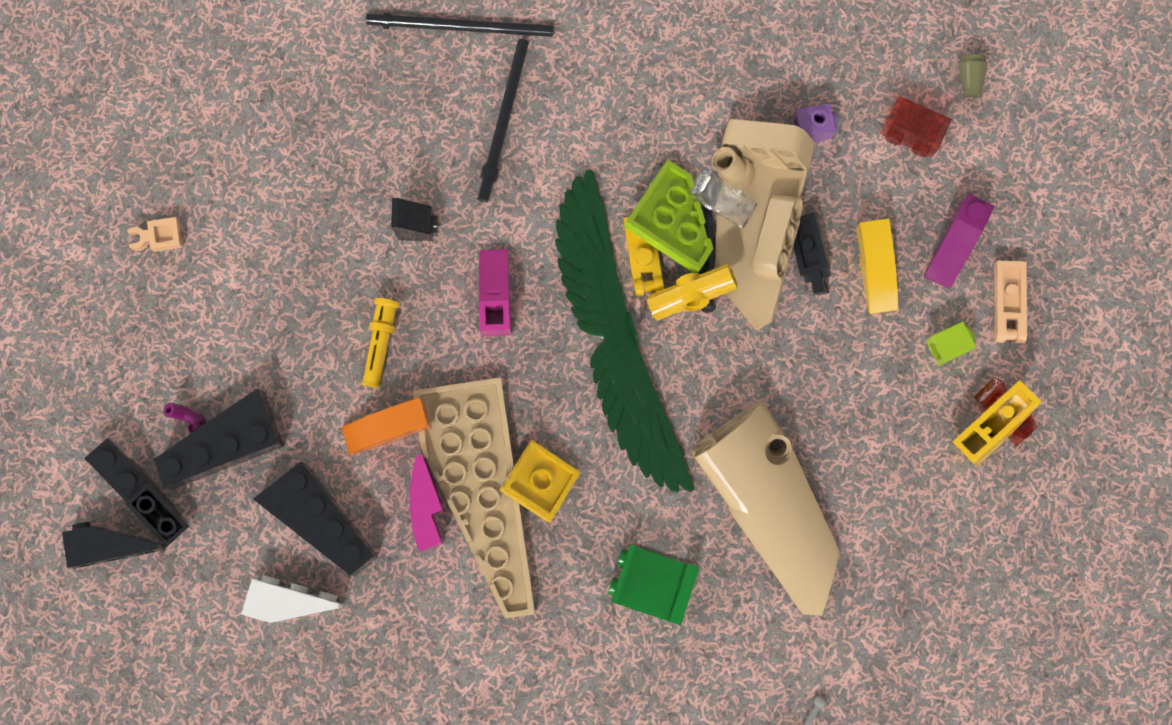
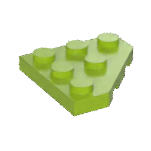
[623,159,713,273]

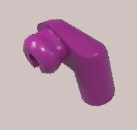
[164,403,206,433]

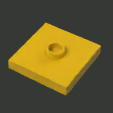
[500,439,581,523]

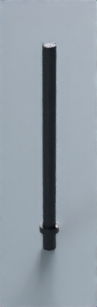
[366,12,553,37]

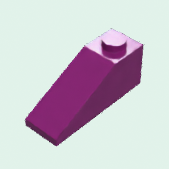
[923,193,995,289]

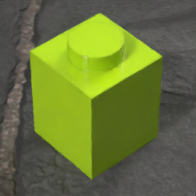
[926,321,977,366]

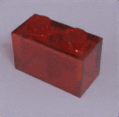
[880,96,952,157]

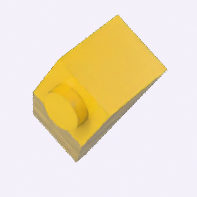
[953,380,1042,467]

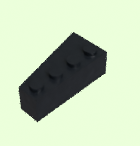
[154,388,284,489]
[253,461,378,576]

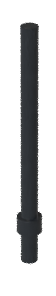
[477,39,529,203]

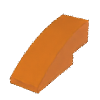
[342,397,432,455]

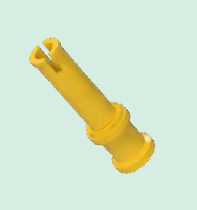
[361,298,400,388]

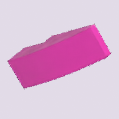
[410,454,445,552]

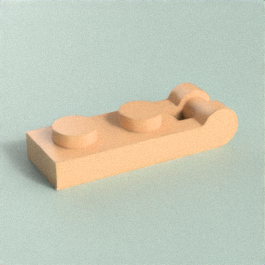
[994,260,1027,343]

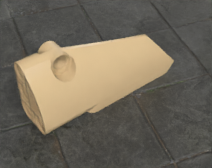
[712,119,816,330]
[691,401,840,616]

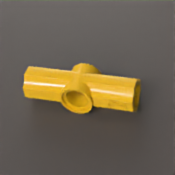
[647,263,738,321]

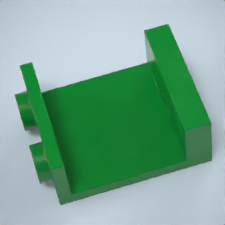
[607,544,700,626]

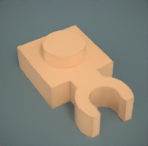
[127,217,183,252]

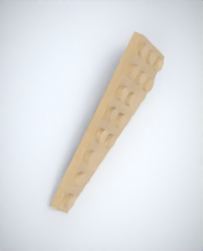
[413,377,535,619]

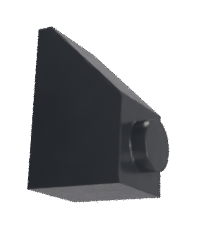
[391,198,439,241]

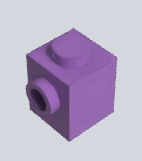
[792,103,839,142]

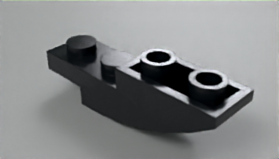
[84,437,190,547]

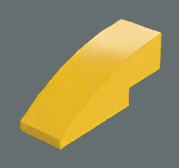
[856,218,898,314]

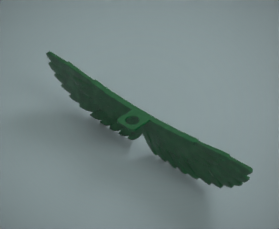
[555,169,694,493]

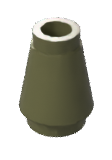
[959,54,988,97]

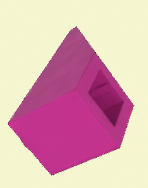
[479,249,512,337]

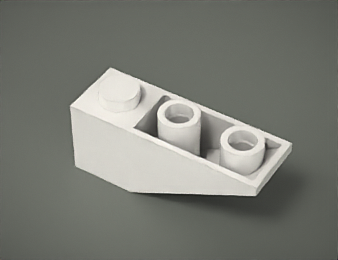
[241,575,344,623]

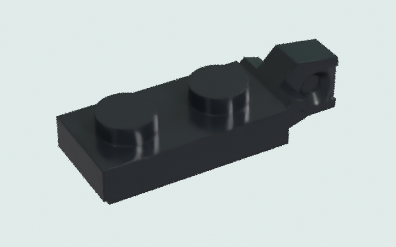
[793,212,831,296]

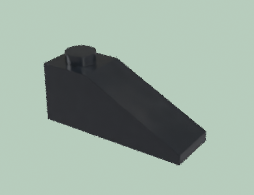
[62,522,165,568]

